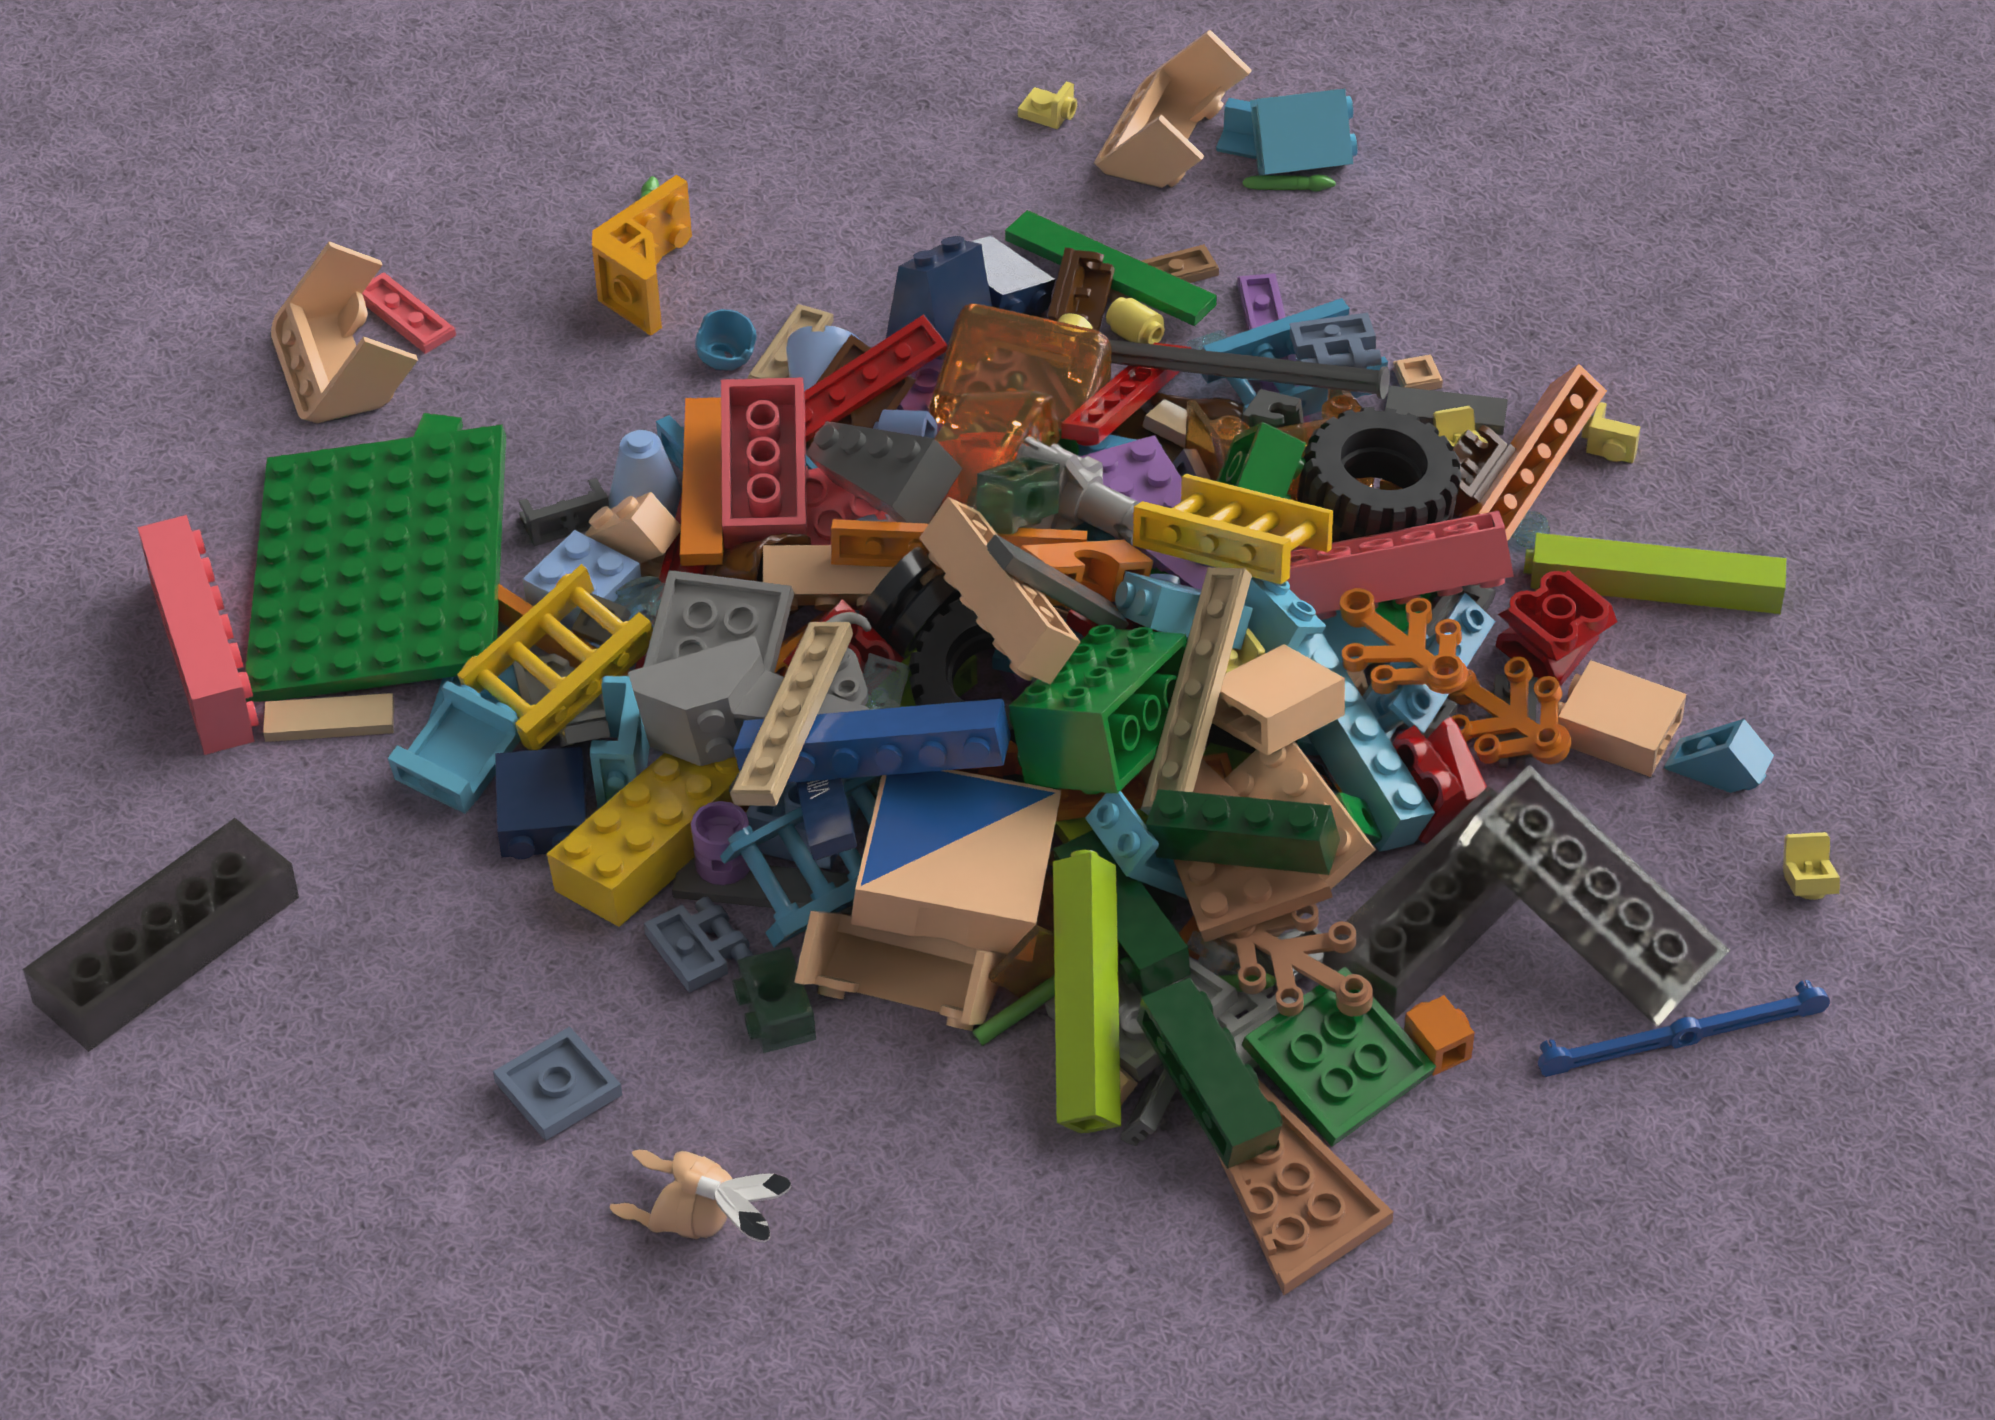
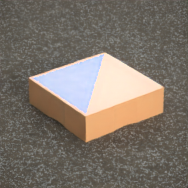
[851,770,1062,958]

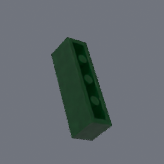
[1146,789,1340,875]
[1051,830,1191,997]
[1137,977,1283,1169]

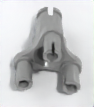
[1004,436,1140,545]

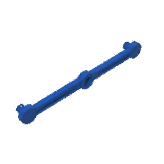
[1537,980,1830,1077]

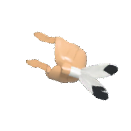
[610,1150,791,1242]

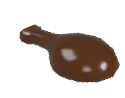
[1150,393,1244,430]

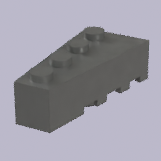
[806,421,963,524]

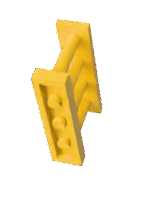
[1133,474,1333,584]
[457,564,653,750]

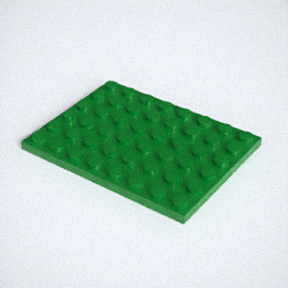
[245,424,506,702]

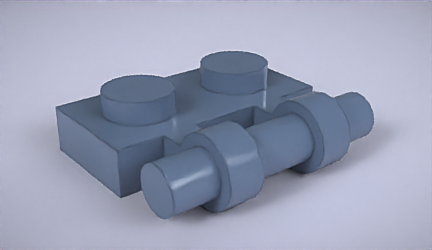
[1290,313,1382,369]
[644,897,755,993]

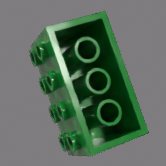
[1009,624,1187,794]

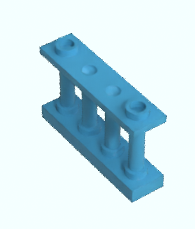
[1201,298,1388,432]
[1362,593,1496,739]
[720,776,879,948]

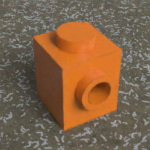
[1404,995,1475,1076]

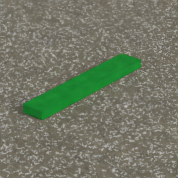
[1005,210,1217,326]

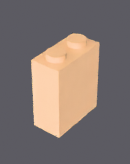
[1212,644,1345,756]
[1558,660,1686,777]

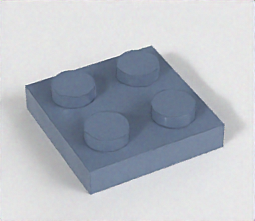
[493,1026,622,1141]

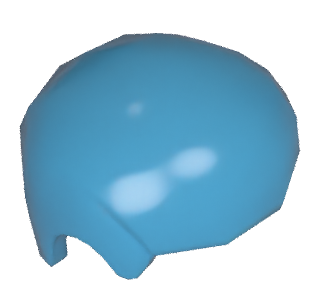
[695,309,757,371]

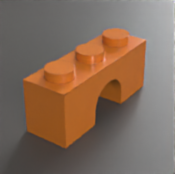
[1021,540,1153,606]

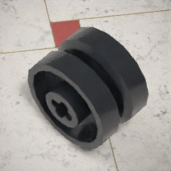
[859,546,962,657]

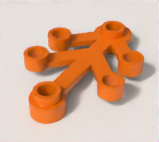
[1339,588,1468,694]
[1448,657,1571,765]

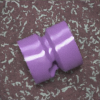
[691,801,750,885]

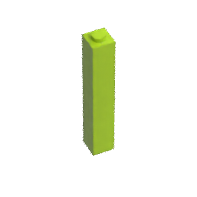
[1523,533,1787,614]
[1053,850,1121,1133]

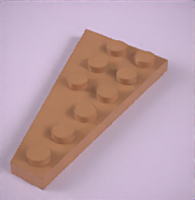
[1140,757,1333,943]
[1215,1079,1394,1295]

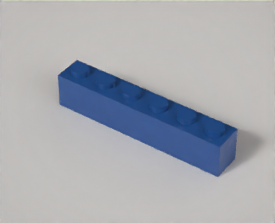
[734,699,1011,783]

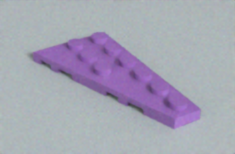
[1041,435,1216,590]

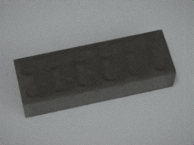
[1458,765,1730,1027]
[1323,786,1559,1020]
[23,818,299,1052]

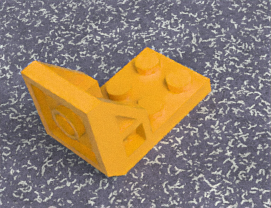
[592,175,692,336]

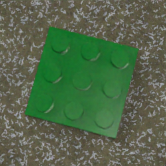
[1241,966,1436,1147]

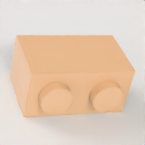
[585,492,681,564]

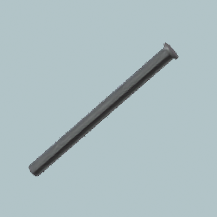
[1080,337,1390,399]

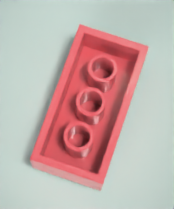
[721,377,807,549]

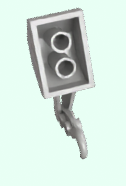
[628,612,871,766]

